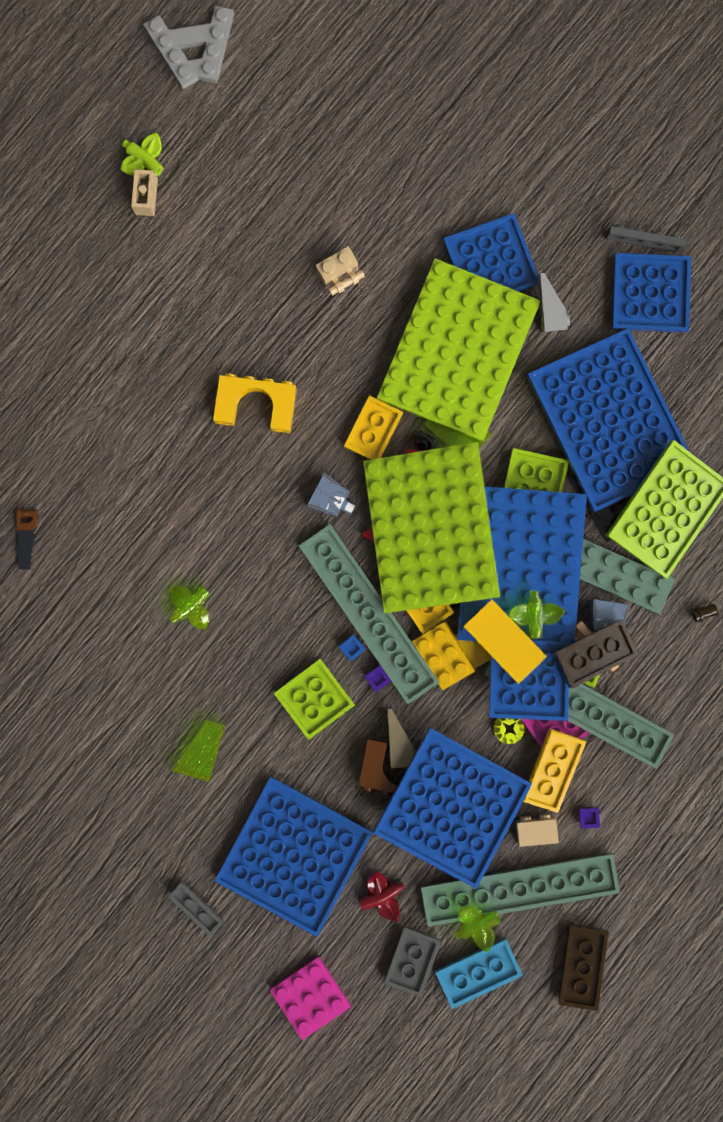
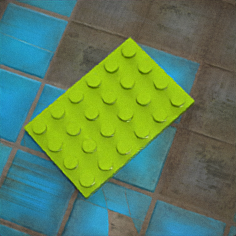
[606,440,723,579]

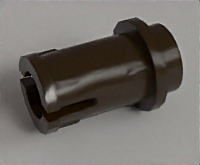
[692,603,719,623]

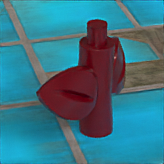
[358,871,405,921]

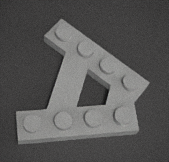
[143,6,234,89]

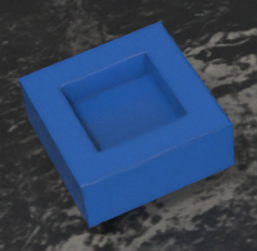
[339,635,365,661]

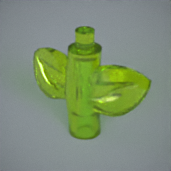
[169,585,210,630]
[509,591,565,638]
[455,906,501,952]

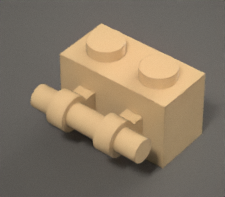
[316,246,365,295]

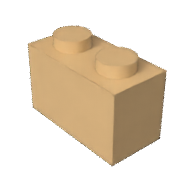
[131,169,158,216]
[515,814,559,847]

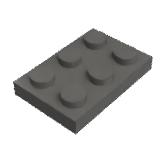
[384,926,441,997]

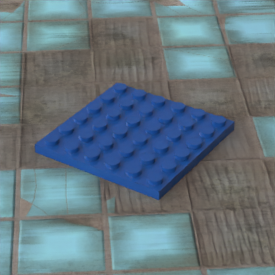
[373,727,532,889]
[215,776,373,937]

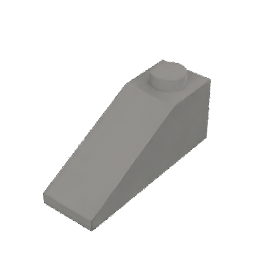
[537,273,570,332]

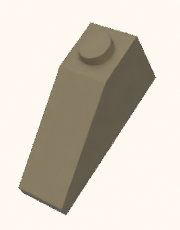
[387,708,417,768]

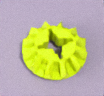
[494,718,525,744]

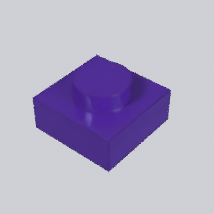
[365,665,391,692]
[578,807,600,829]

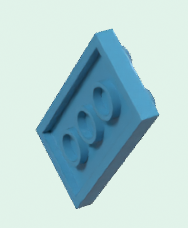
[435,938,523,1009]

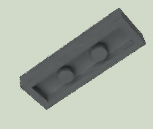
[168,881,224,937]

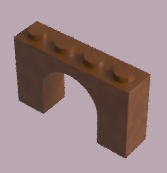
[358,738,399,796]

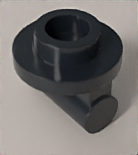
[414,430,436,451]

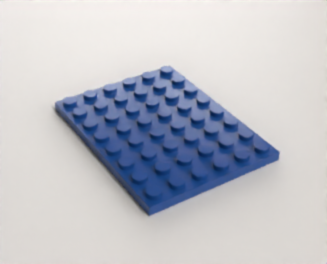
[526,328,689,513]
[457,487,587,644]

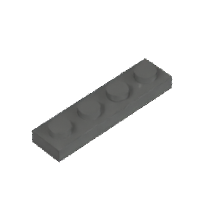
[606,225,686,253]

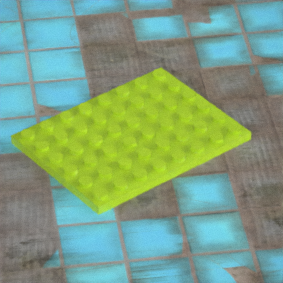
[377,259,541,442]
[363,442,500,613]

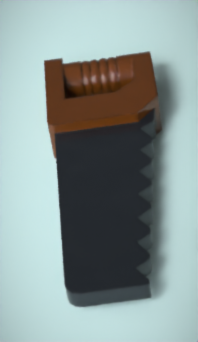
[16,508,38,569]

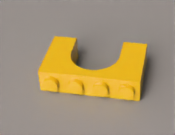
[213,373,297,434]

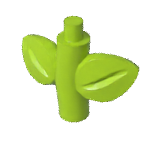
[121,132,163,177]

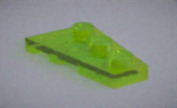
[172,720,226,782]

